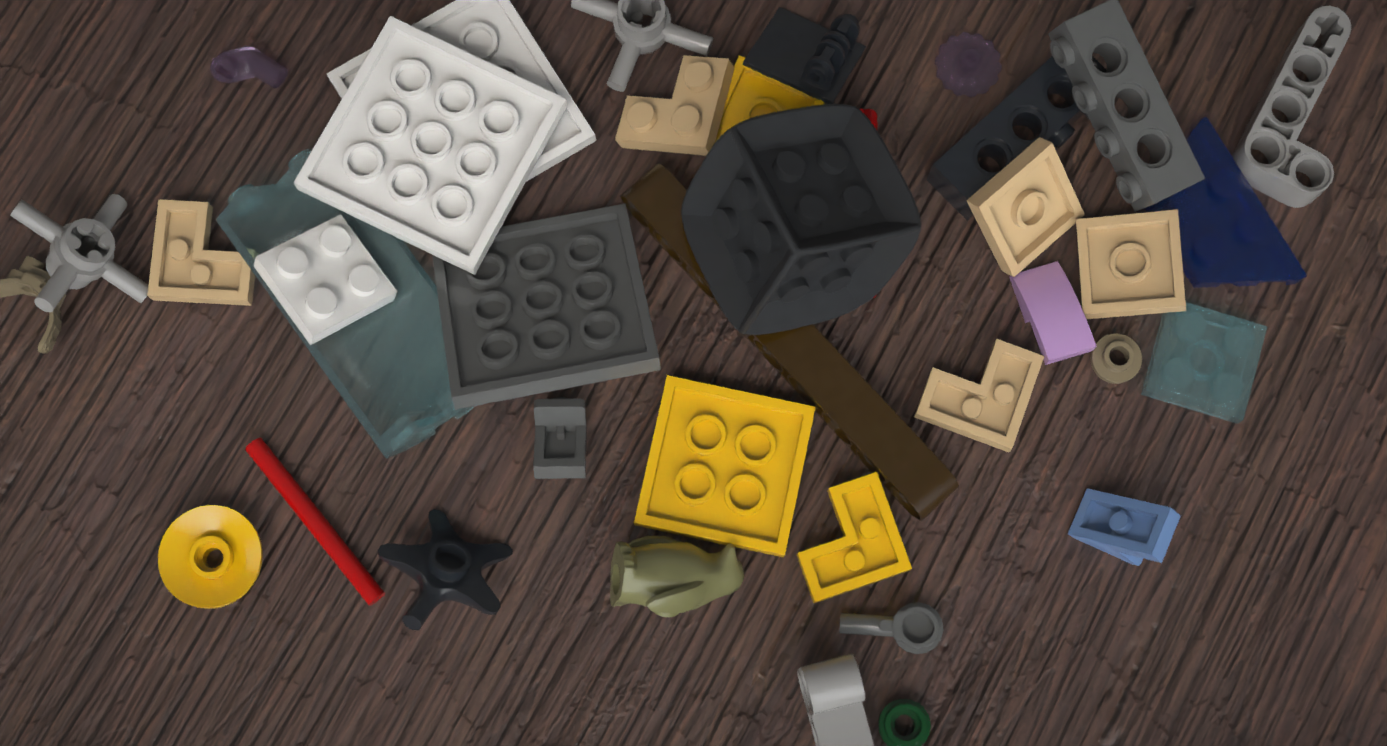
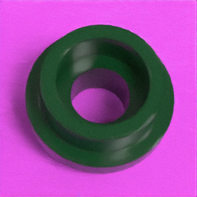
[878,699,931,746]

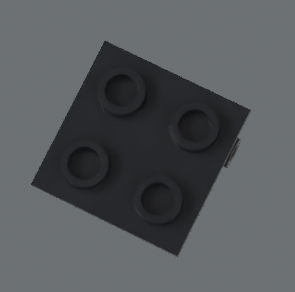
[742,7,866,104]

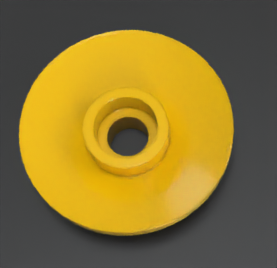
[158,505,263,609]

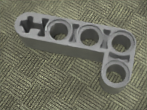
[1230,6,1351,208]
[797,654,874,746]

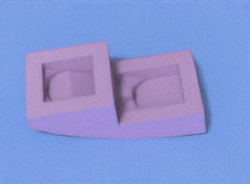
[1009,261,1097,365]

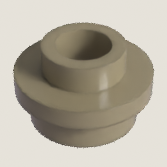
[1090,334,1142,384]

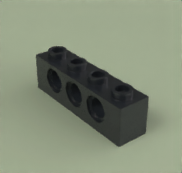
[927,56,1106,221]

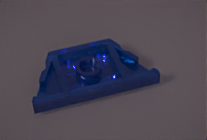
[1145,117,1307,288]

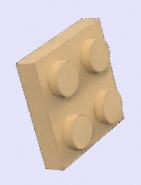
[966,137,1085,277]
[1076,209,1186,319]

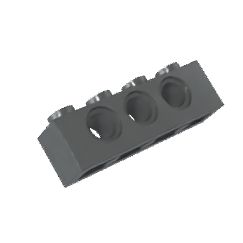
[1048,0,1205,212]

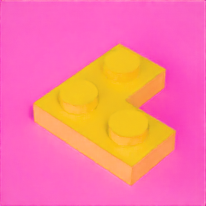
[796,472,912,604]

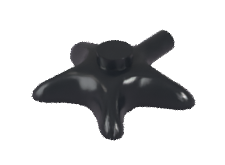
[377,509,513,631]

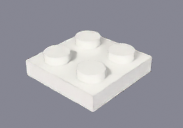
[254,214,397,345]

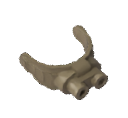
[0,256,66,354]

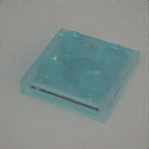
[1141,302,1267,424]

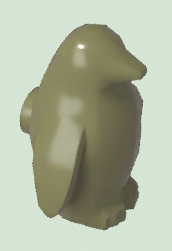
[610,536,744,617]

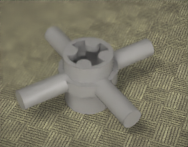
[571,0,713,92]
[10,194,148,312]

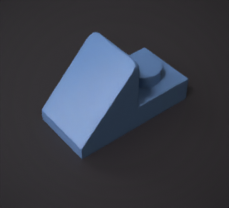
[1068,488,1181,566]

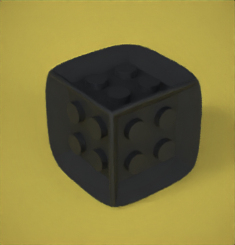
[681,104,921,335]

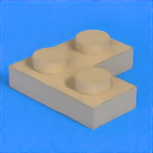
[615,55,734,156]
[147,199,256,306]
[914,339,1044,452]

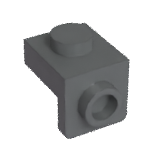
[533,397,587,479]

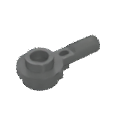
[839,602,944,654]

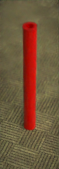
[245,437,385,606]

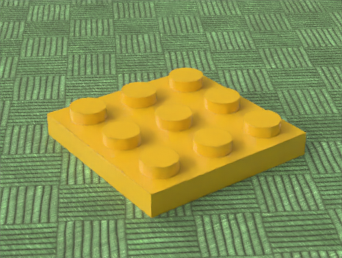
[634,375,815,557]

